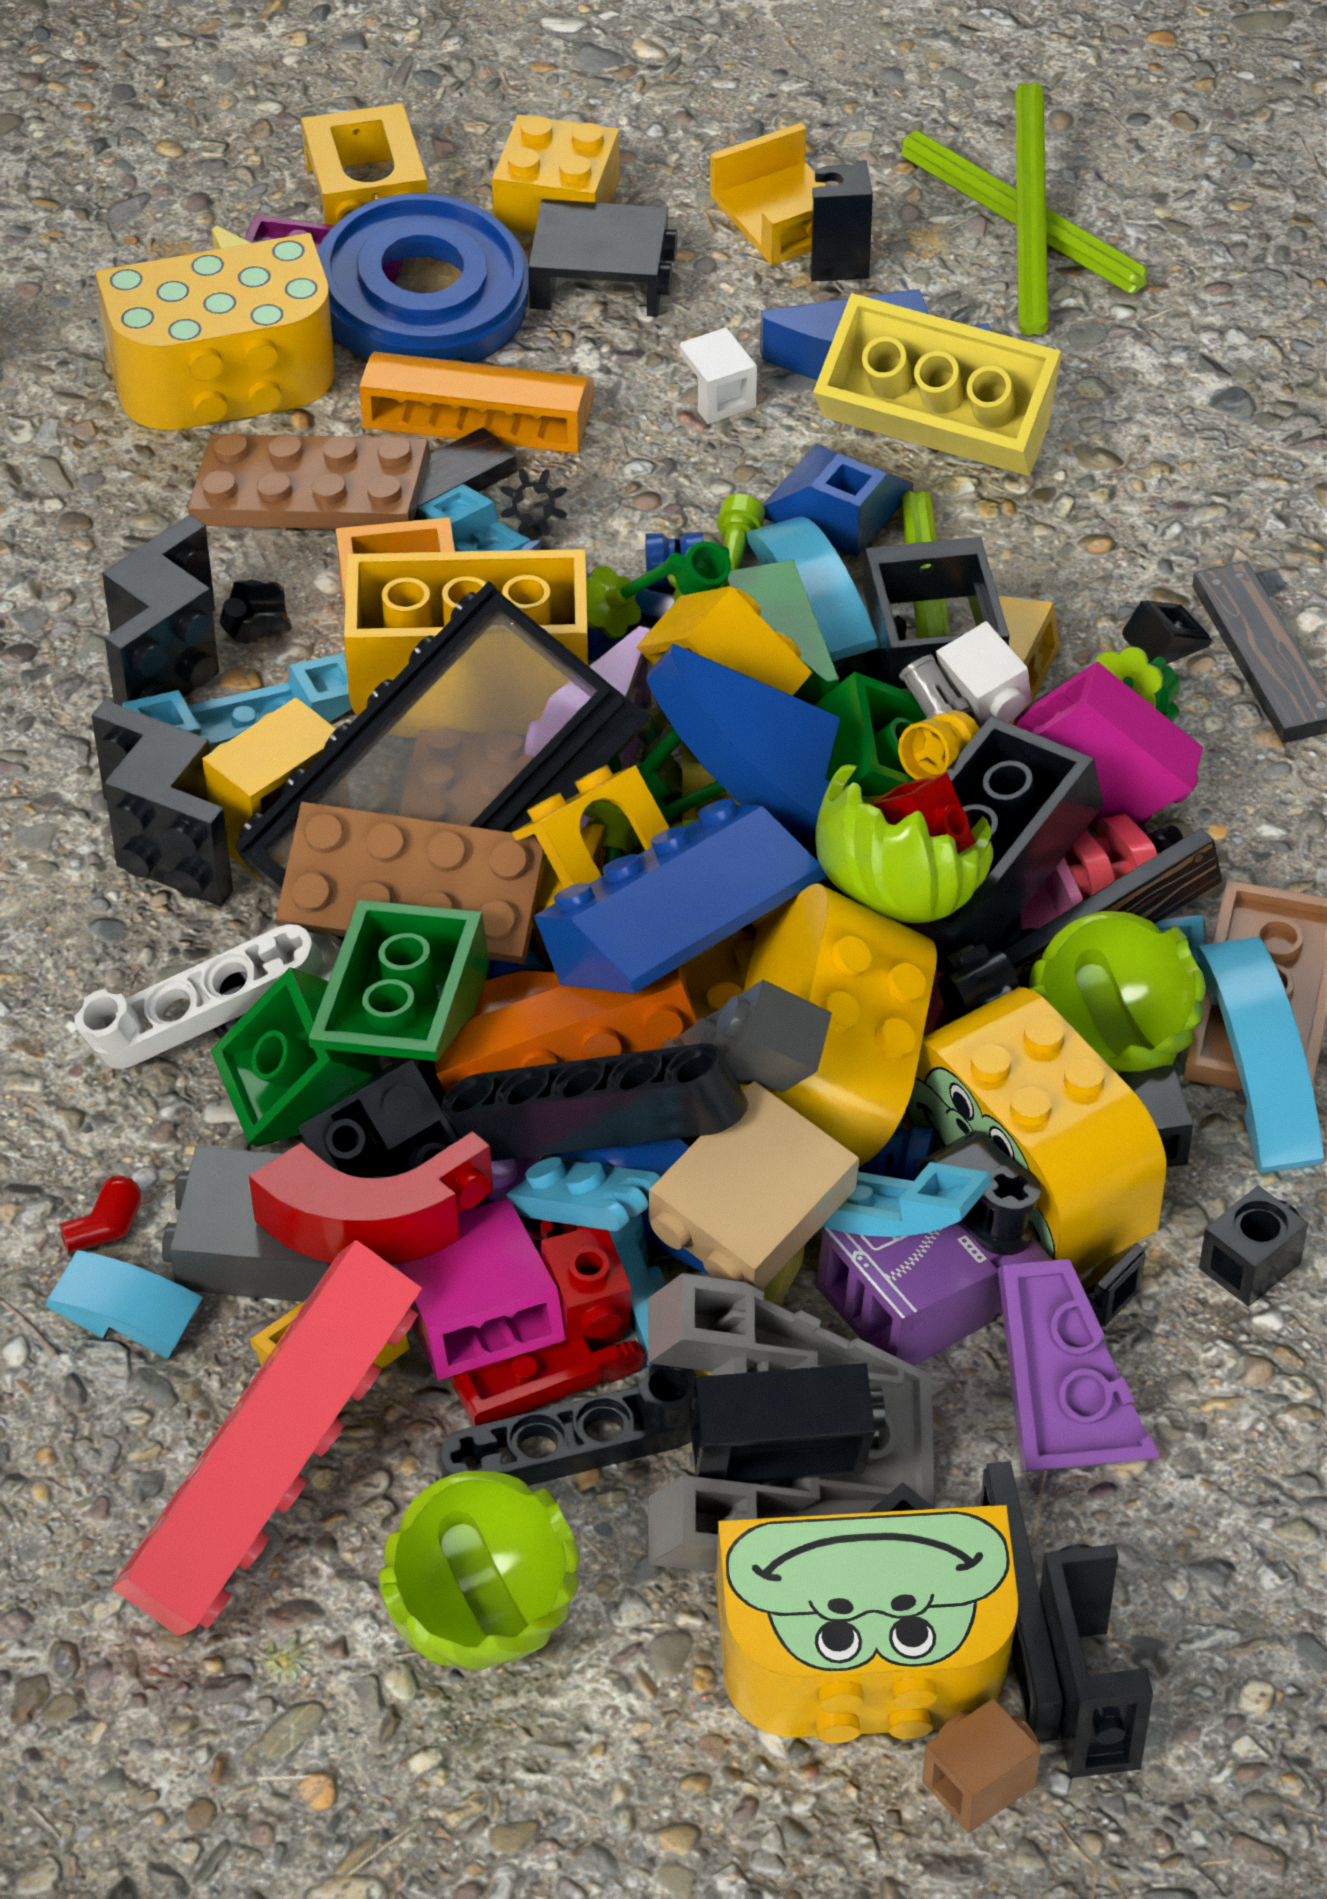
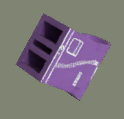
[816,1223,1053,1366]

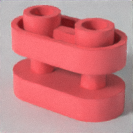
[1064,813,1158,901]

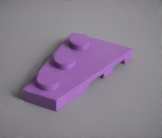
[998,1259,1161,1473]

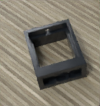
[863,537,1010,689]
[689,1363,885,1483]

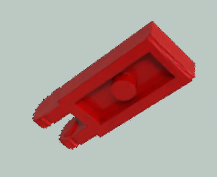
[449,1323,647,1426]

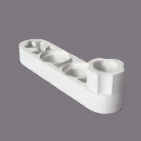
[74,924,323,1069]

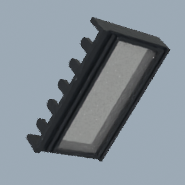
[234,581,657,948]

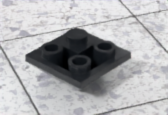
[297,1059,459,1178]

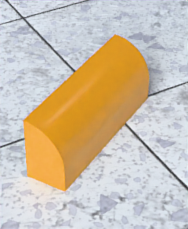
[359,351,595,453]

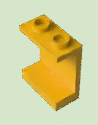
[710,123,826,266]

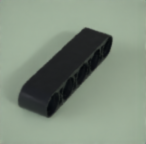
[440,1043,749,1161]

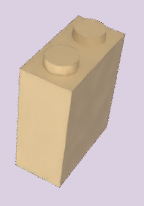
[648,1081,859,1290]

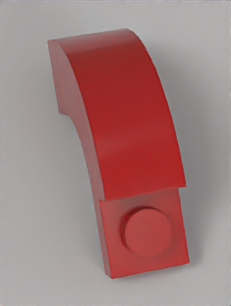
[249,1132,493,1265]

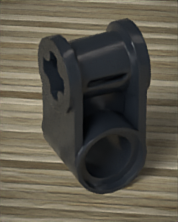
[916,1130,1041,1255]

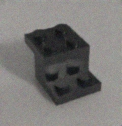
[102,515,219,706]
[91,700,233,907]

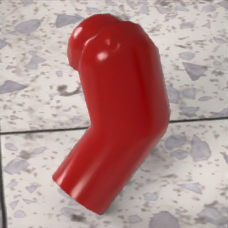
[59,1175,141,1255]

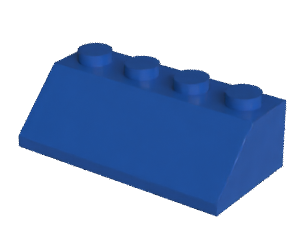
[534,799,826,994]

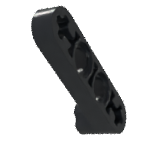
[440,1364,698,1486]

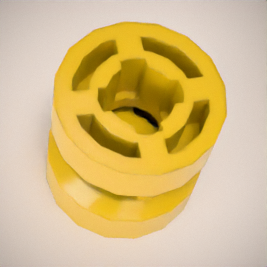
[898,710,980,780]

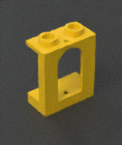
[301,103,428,225]
[512,765,670,889]

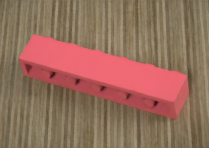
[111,1240,422,1637]

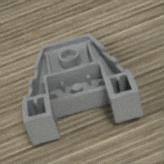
[648,1273,935,1572]

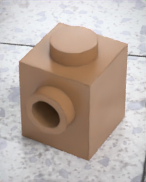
[922,1698,1040,1833]

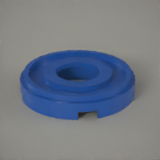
[317,193,529,363]

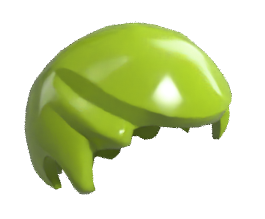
[815,765,993,923]
[1029,911,1206,1073]
[378,1471,580,1670]

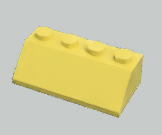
[813,293,1062,476]

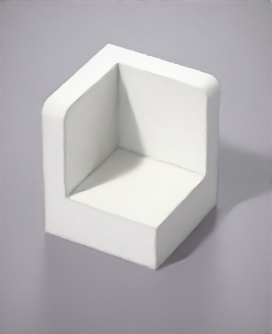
[680,327,757,424]

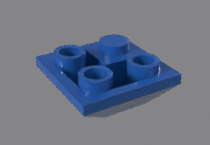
[763,444,913,557]

